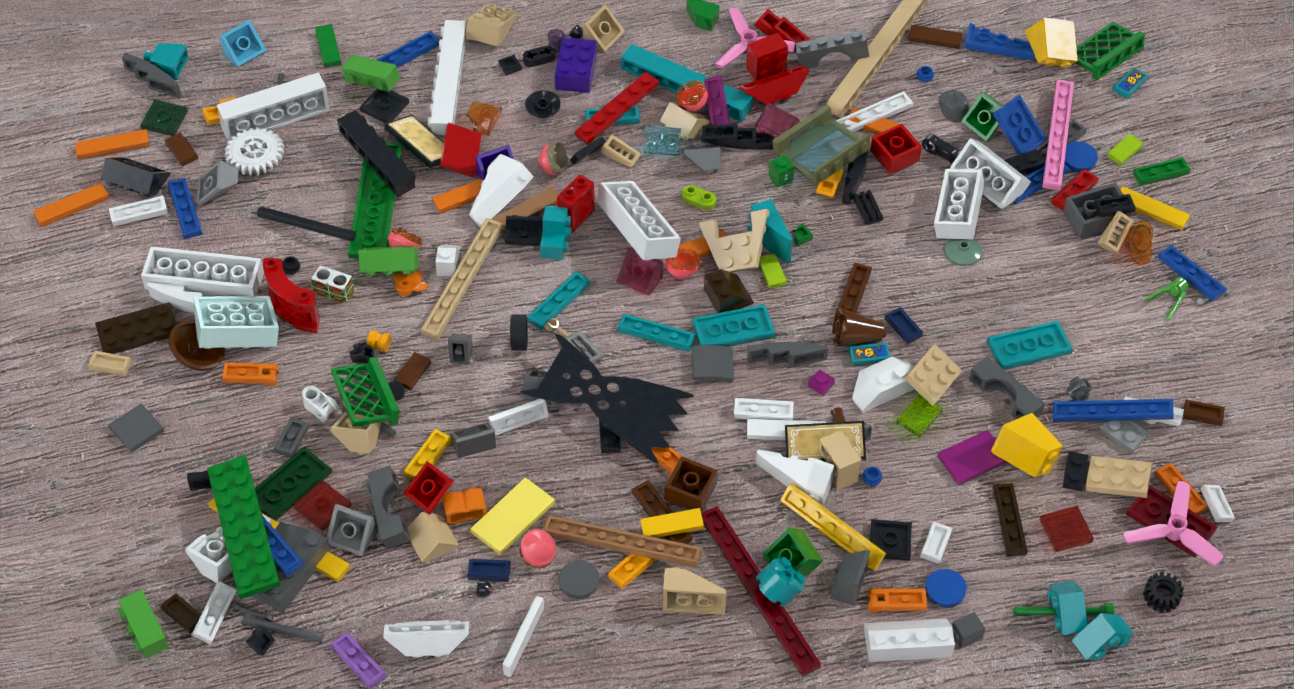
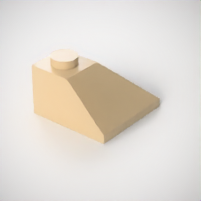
[330,413,381,455]

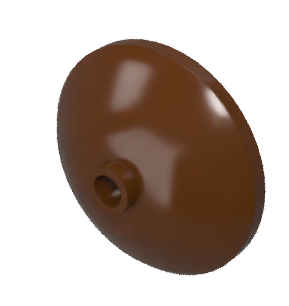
[169,320,225,371]

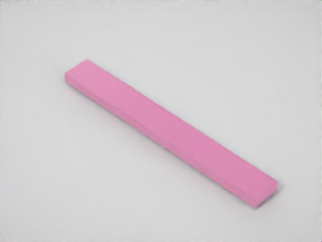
[1042,80,1074,191]

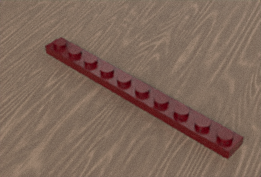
[701,506,821,677]

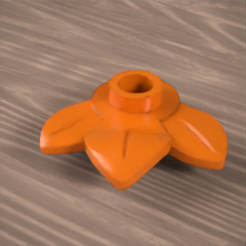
[393,270,429,296]

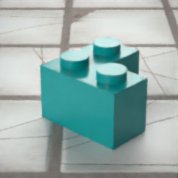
[540,206,571,260]
[1047,581,1087,635]
[1072,613,1135,661]

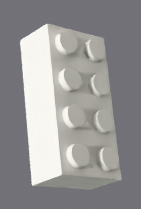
[934,169,984,239]

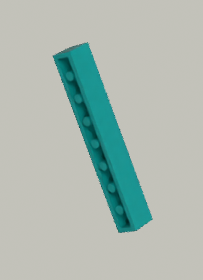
[621,44,753,122]

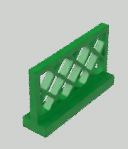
[1075,22,1145,80]
[331,357,400,427]

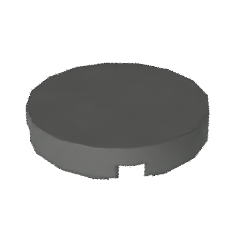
[558,560,600,599]

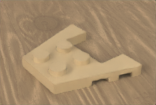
[699,209,769,273]

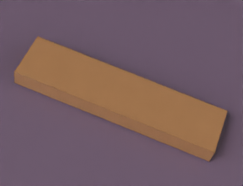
[491,186,559,235]

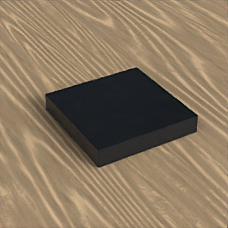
[360,89,410,123]
[870,519,912,561]

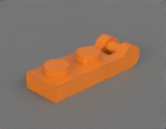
[222,362,279,386]
[867,588,927,613]

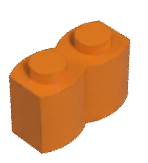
[442,488,487,524]

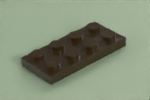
[95,302,177,354]

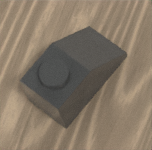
[448,333,473,365]

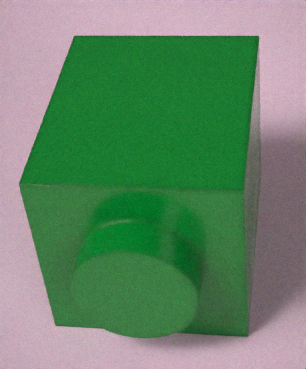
[768,155,795,187]

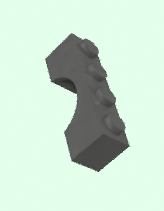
[796,30,869,68]
[969,356,1045,419]
[367,465,410,549]

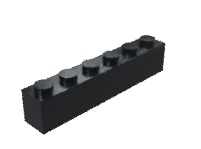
[337,110,416,197]

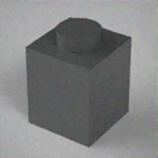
[952,612,985,648]

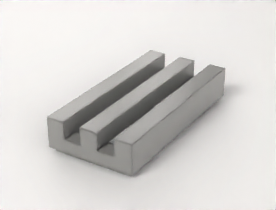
[567,331,603,364]

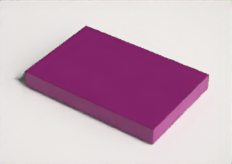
[937,429,1008,485]

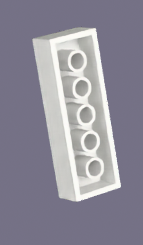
[217,72,330,141]
[596,181,681,260]
[141,247,264,297]

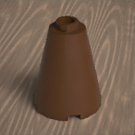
[832,308,887,346]

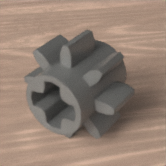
[1067,376,1092,401]

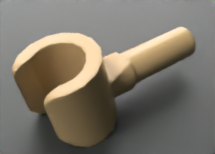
[544,318,570,338]

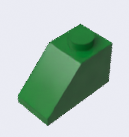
[686,0,720,31]

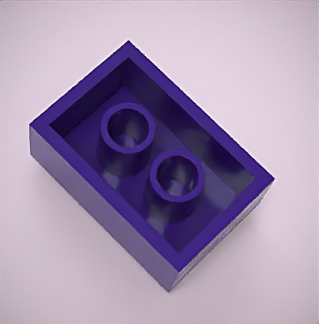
[555,37,597,93]

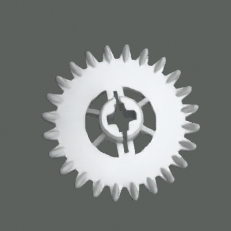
[225,128,284,176]

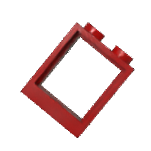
[557,174,595,233]

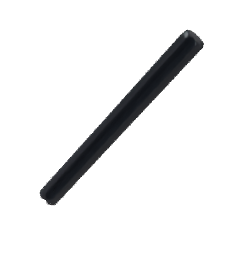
[257,207,356,242]

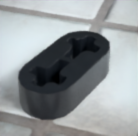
[523,46,555,67]

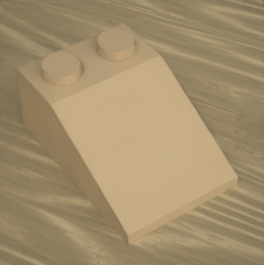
[663,567,726,615]

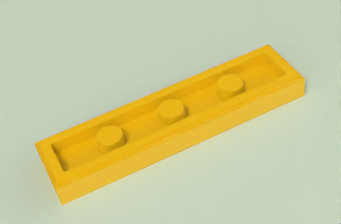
[1121,186,1190,230]

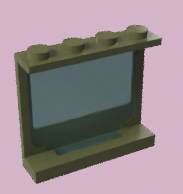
[772,105,871,185]

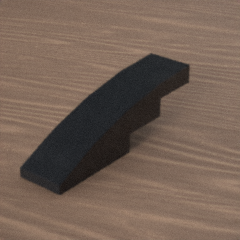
[701,124,775,150]
[842,151,868,205]

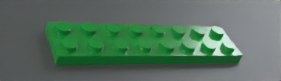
[348,143,403,259]
[207,455,281,599]

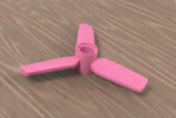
[715,8,795,68]
[1123,481,1223,566]

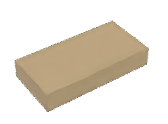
[88,350,132,377]

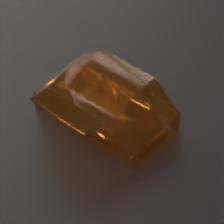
[467,101,502,136]

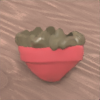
[538,142,569,176]

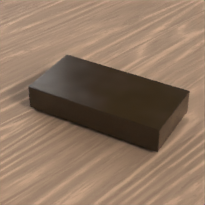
[161,593,201,634]

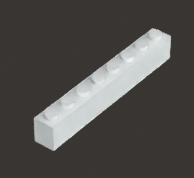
[428,20,466,135]

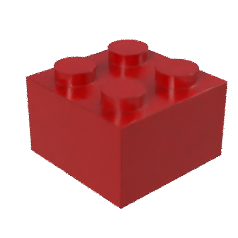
[746,33,788,81]
[870,123,922,174]

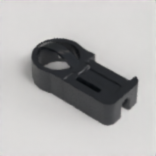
[922,134,958,164]

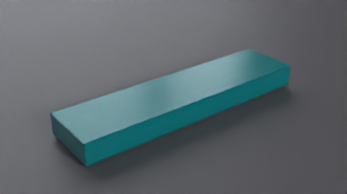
[527,271,590,331]
[617,313,695,352]

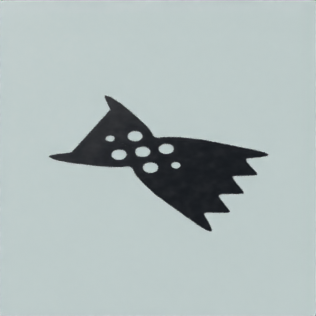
[520,333,694,464]

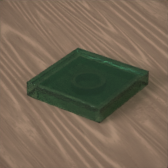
[140,100,188,136]

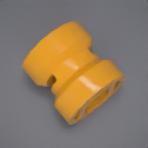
[367,330,392,352]

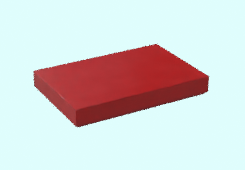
[440,122,482,178]

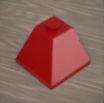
[403,461,454,514]

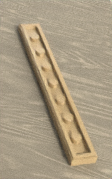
[420,218,503,340]

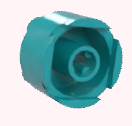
[756,557,806,607]

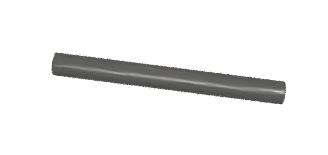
[242,616,324,643]

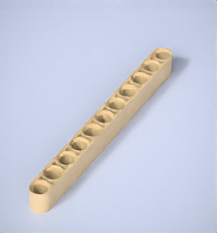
[826,0,927,118]

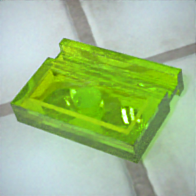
[896,394,943,438]

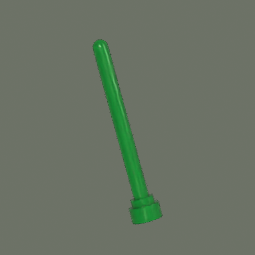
[1013,603,1114,615]

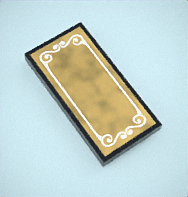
[384,115,444,168]
[785,421,866,463]

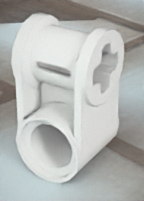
[302,386,339,422]

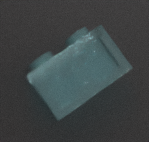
[644,126,681,156]

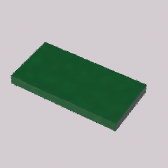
[255,447,332,521]

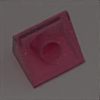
[755,103,800,138]
[616,247,663,296]

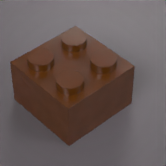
[664,456,718,513]

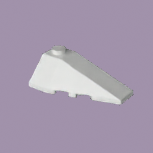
[469,154,534,228]
[756,450,834,506]
[185,514,271,583]

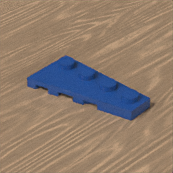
[964,23,1034,60]

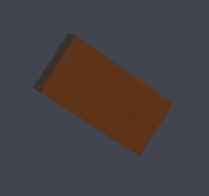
[165,133,198,166]
[394,352,431,391]
[1182,399,1225,426]

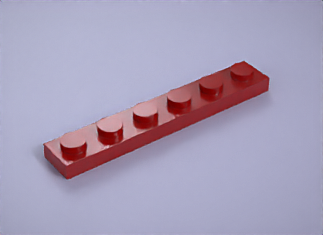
[575,72,659,145]

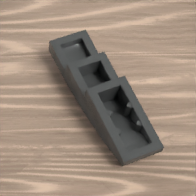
[122,53,181,98]
[747,342,828,367]

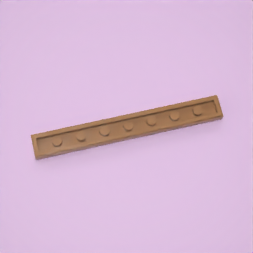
[543,515,703,568]

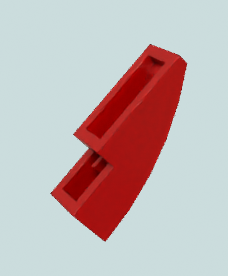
[754,9,810,49]

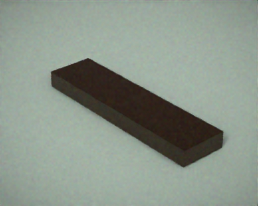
[992,483,1028,557]

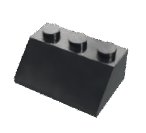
[101,157,171,197]

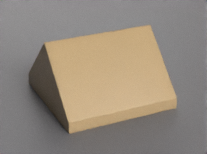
[583,4,625,52]
[408,512,459,564]

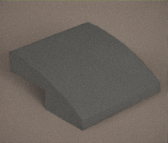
[691,345,734,383]

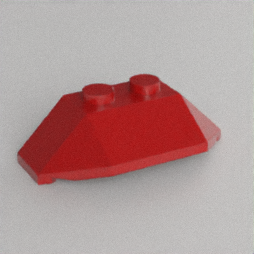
[738,65,809,105]

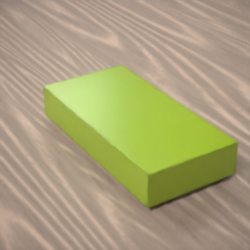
[1107,134,1144,166]
[759,253,787,289]

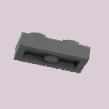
[274,417,309,457]

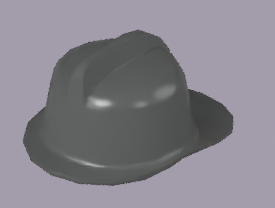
[939,90,969,122]

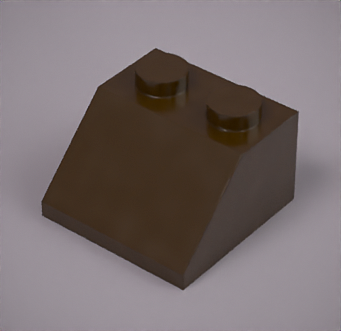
[704,269,754,313]

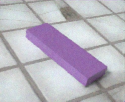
[331,632,387,689]

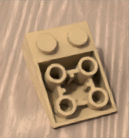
[465,4,518,46]

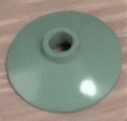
[945,239,982,266]

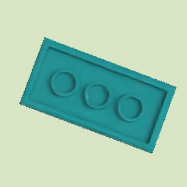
[692,304,775,347]
[987,320,1073,370]

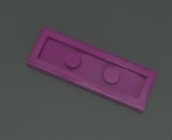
[704,76,730,125]

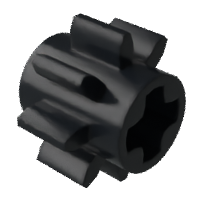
[350,342,374,364]

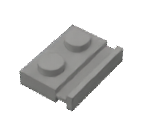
[1099,420,1149,454]

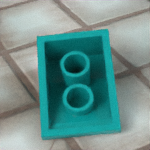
[748,199,793,264]

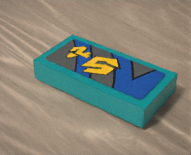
[1113,67,1149,99]
[849,342,890,366]

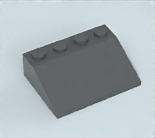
[232,522,330,613]

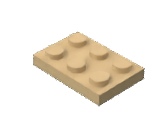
[904,344,962,405]
[1086,456,1152,498]

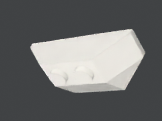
[852,356,914,413]
[383,620,469,658]

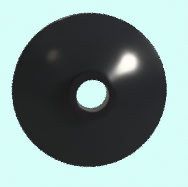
[525,90,561,118]

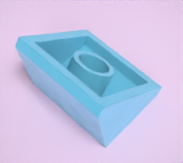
[220,20,267,67]

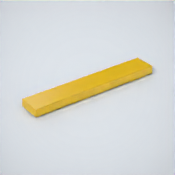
[780,483,886,571]

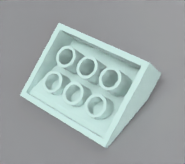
[193,296,279,349]

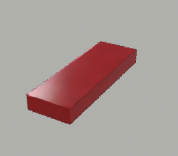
[1051,169,1099,211]

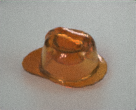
[1124,220,1153,265]

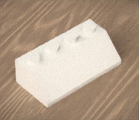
[950,139,1031,209]
[864,619,955,662]

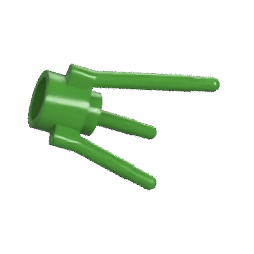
[1145,277,1188,320]

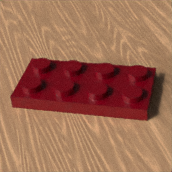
[1125,485,1218,558]

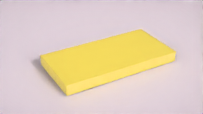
[470,477,555,555]

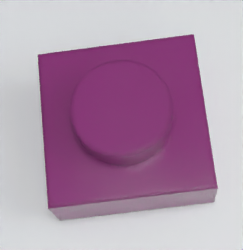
[808,369,835,396]

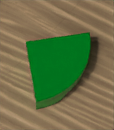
[795,223,813,246]

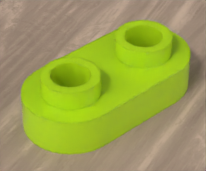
[682,185,716,210]

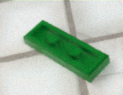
[315,24,342,68]
[1133,157,1190,186]

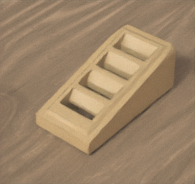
[600,135,641,168]
[1098,211,1134,253]

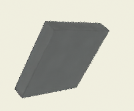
[108,404,164,453]

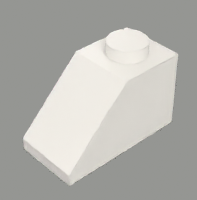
[435,245,460,277]

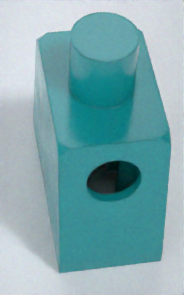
[143,43,189,80]

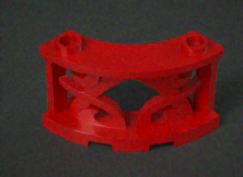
[263,258,320,333]

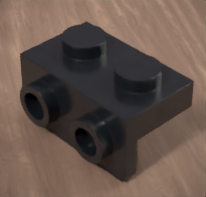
[505,215,543,246]

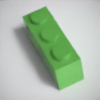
[342,55,400,92]
[358,246,419,275]
[118,590,169,659]

